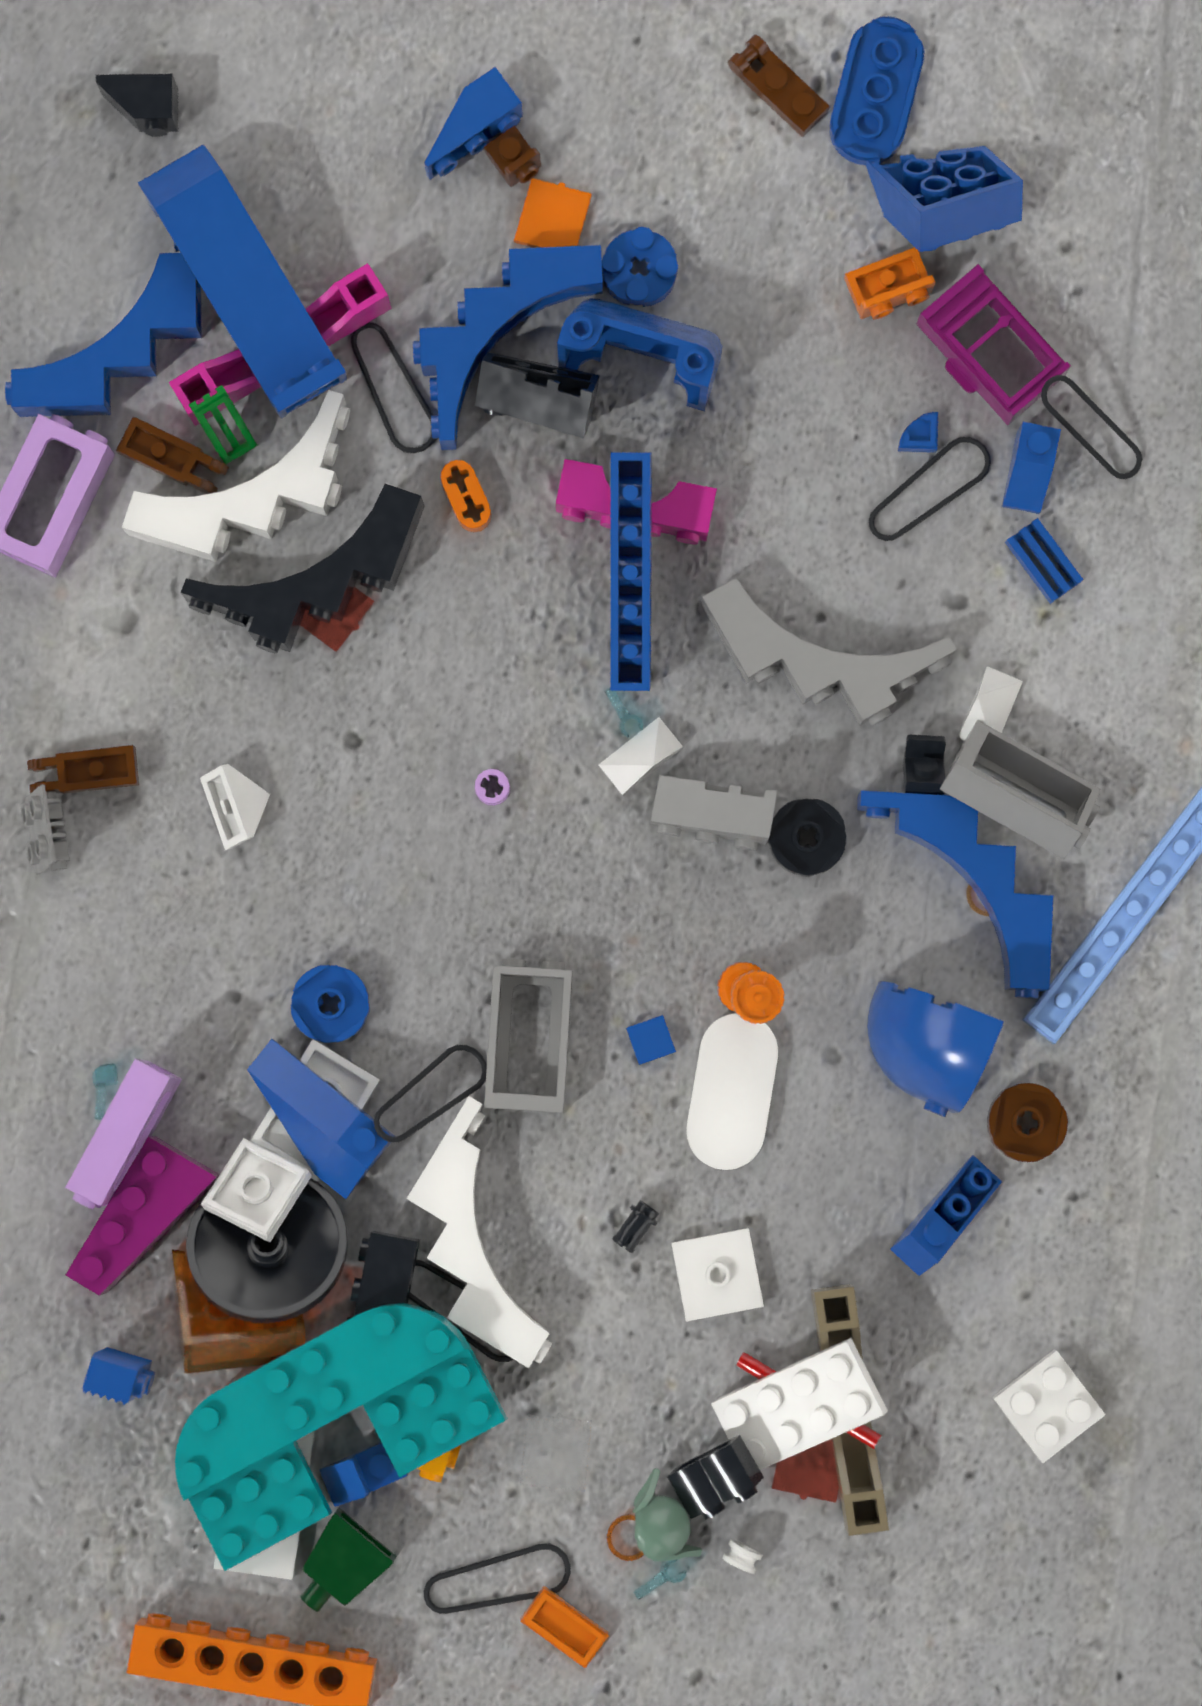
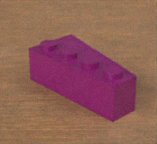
[65,1136,220,1296]

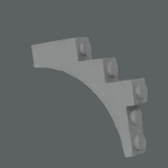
[701,578,957,726]

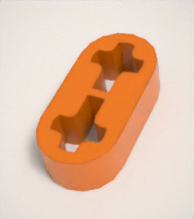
[441,460,492,532]

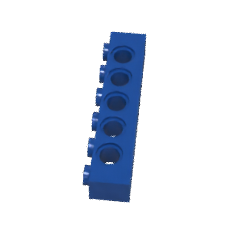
[610,452,652,691]

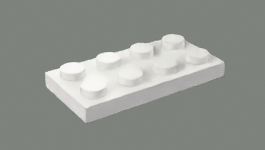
[711,1338,888,1470]

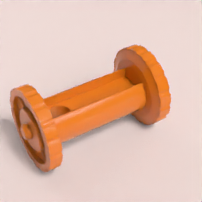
[717,962,784,1024]

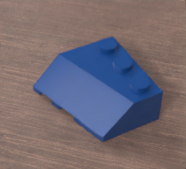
[866,146,1023,253]

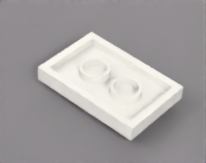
[251,1039,381,1182]

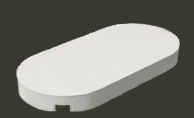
[686,1013,778,1170]

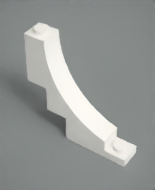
[407,1096,552,1368]

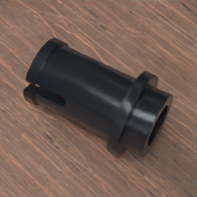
[612,1200,659,1253]

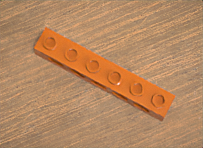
[126,1613,377,1706]

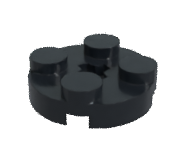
[768,798,846,877]

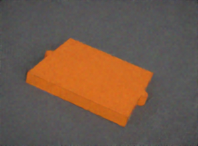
[514,178,592,248]

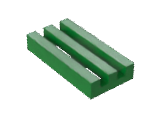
[189,385,258,465]

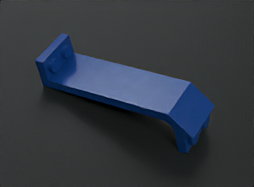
[138,144,347,419]

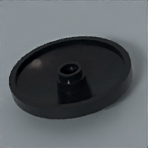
[186,1178,348,1323]

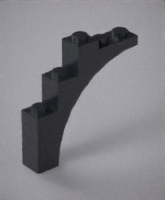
[181,484,425,654]

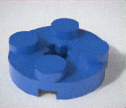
[602,227,678,307]
[291,965,370,1043]

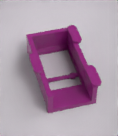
[916,264,1071,425]

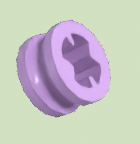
[474,769,510,806]

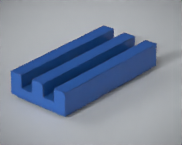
[1005,518,1084,604]

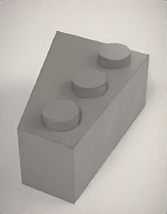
[650,775,778,851]

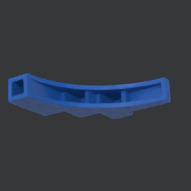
[413,245,603,450]

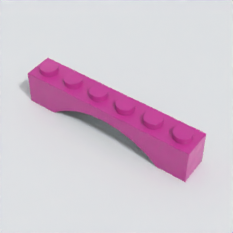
[168,263,392,426]

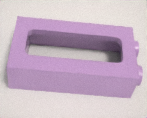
[0,414,115,578]
[65,1059,182,1209]

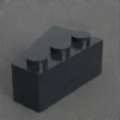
[475,352,600,438]

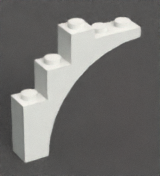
[122,390,350,562]

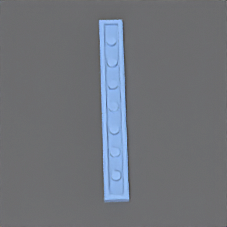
[1022,786,1202,1044]

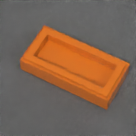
[520,1586,609,1668]

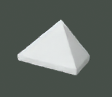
[957,667,1023,741]
[598,717,683,796]
[200,764,270,850]

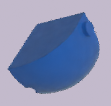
[867,981,1004,1117]

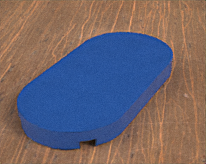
[829,16,924,165]

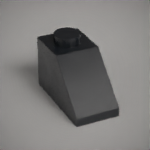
[96,74,178,137]

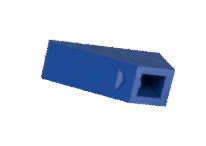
[424,67,523,180]
[890,1155,1002,1276]

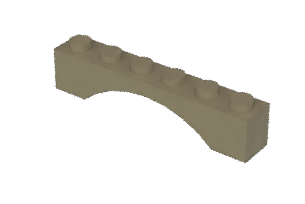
[811,1284,889,1536]

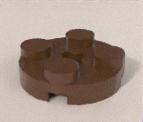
[987,1083,1068,1162]

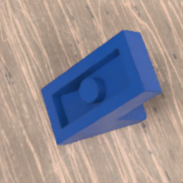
[319,1442,408,1507]

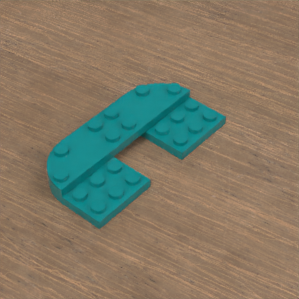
[175,1303,508,1571]

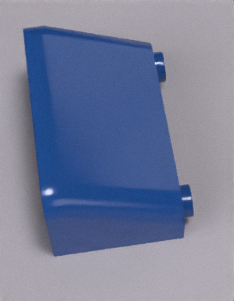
[557,298,722,412]

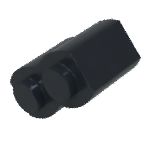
[667,1435,764,1520]

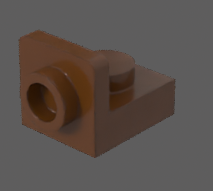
[484,125,541,188]

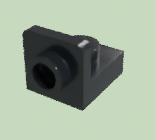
[903,734,946,795]

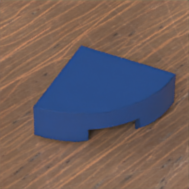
[898,412,938,453]

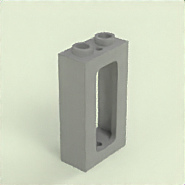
[940,720,1101,859]
[484,959,573,1113]

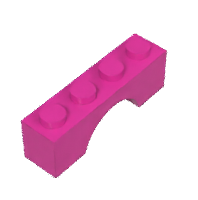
[555,459,717,545]

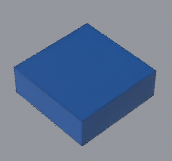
[626,1015,676,1065]

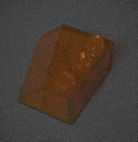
[172,1249,306,1374]

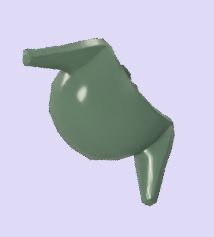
[632,1468,702,1562]

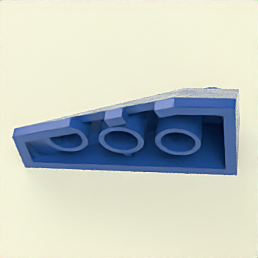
[247,1039,396,1199]

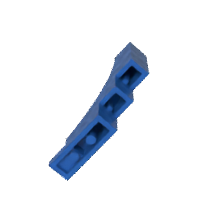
[5,243,202,417]
[857,790,1054,998]

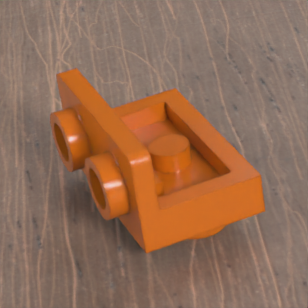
[844,247,936,320]

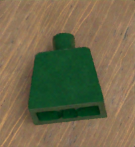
[300,1508,397,1612]

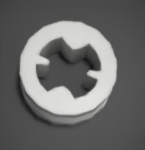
[722,1539,763,1574]

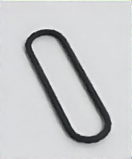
[1041,375,1142,479]

